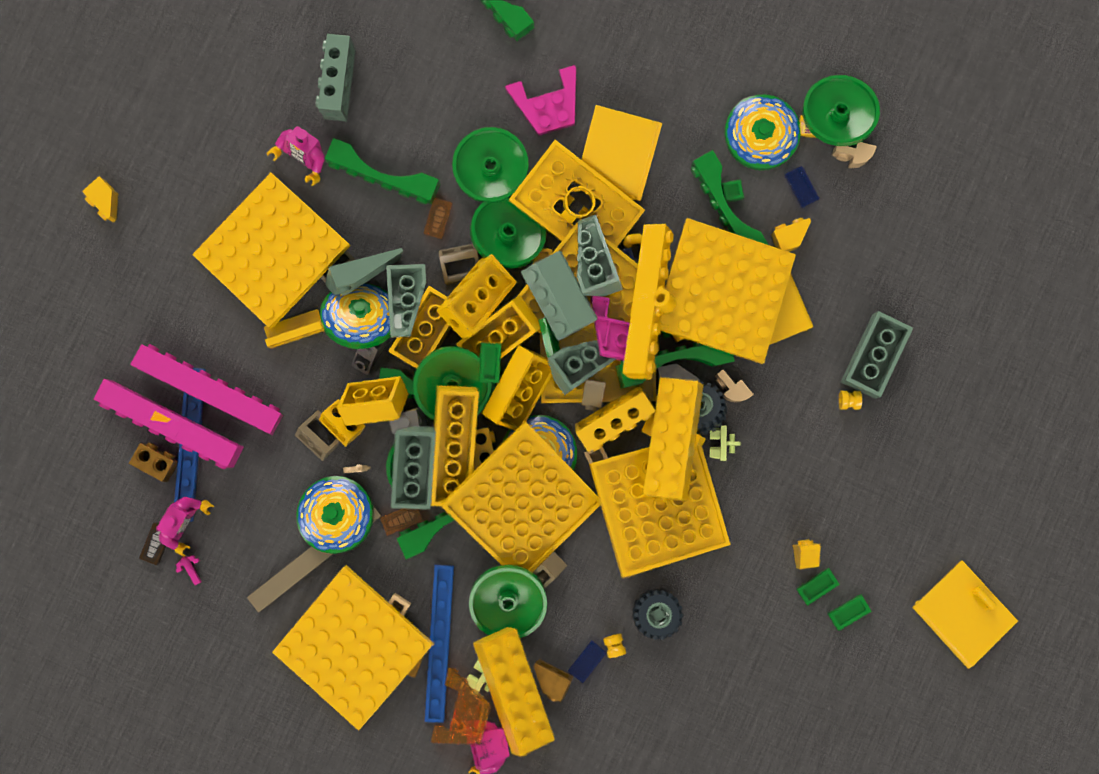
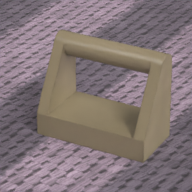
[439,244,479,284]
[295,410,341,461]

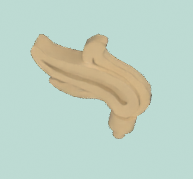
[343,465,371,474]

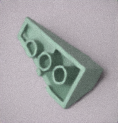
[577,215,623,296]
[325,248,403,296]
[386,264,426,338]
[548,340,616,395]

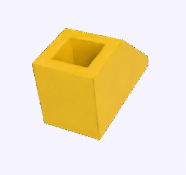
[82,176,118,223]
[771,217,811,252]
[793,539,820,569]

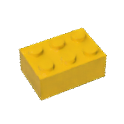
[337,376,408,426]

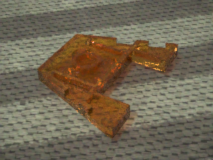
[431,668,490,744]

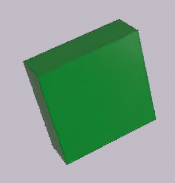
[721,179,744,202]

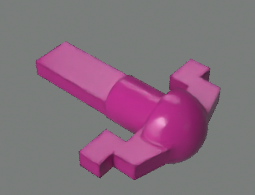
[176,555,202,585]

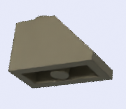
[581,380,606,411]
[532,552,567,588]

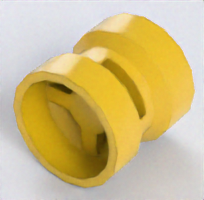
[839,390,862,410]
[603,634,627,658]

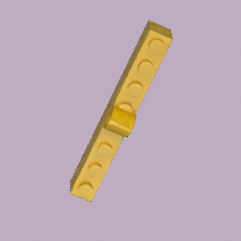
[623,224,676,379]

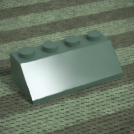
[521,251,598,341]
[391,426,436,509]

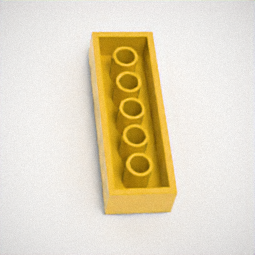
[643,377,704,501]
[431,385,479,506]
[473,627,555,757]

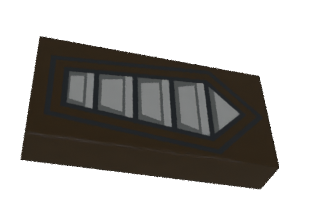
[139,522,166,565]

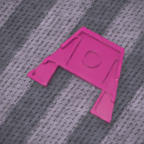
[505,65,576,136]
[591,296,630,361]

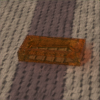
[423,198,452,240]
[380,508,423,536]

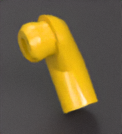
[623,233,642,248]

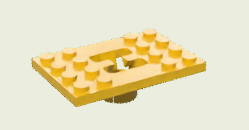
[508,140,645,247]

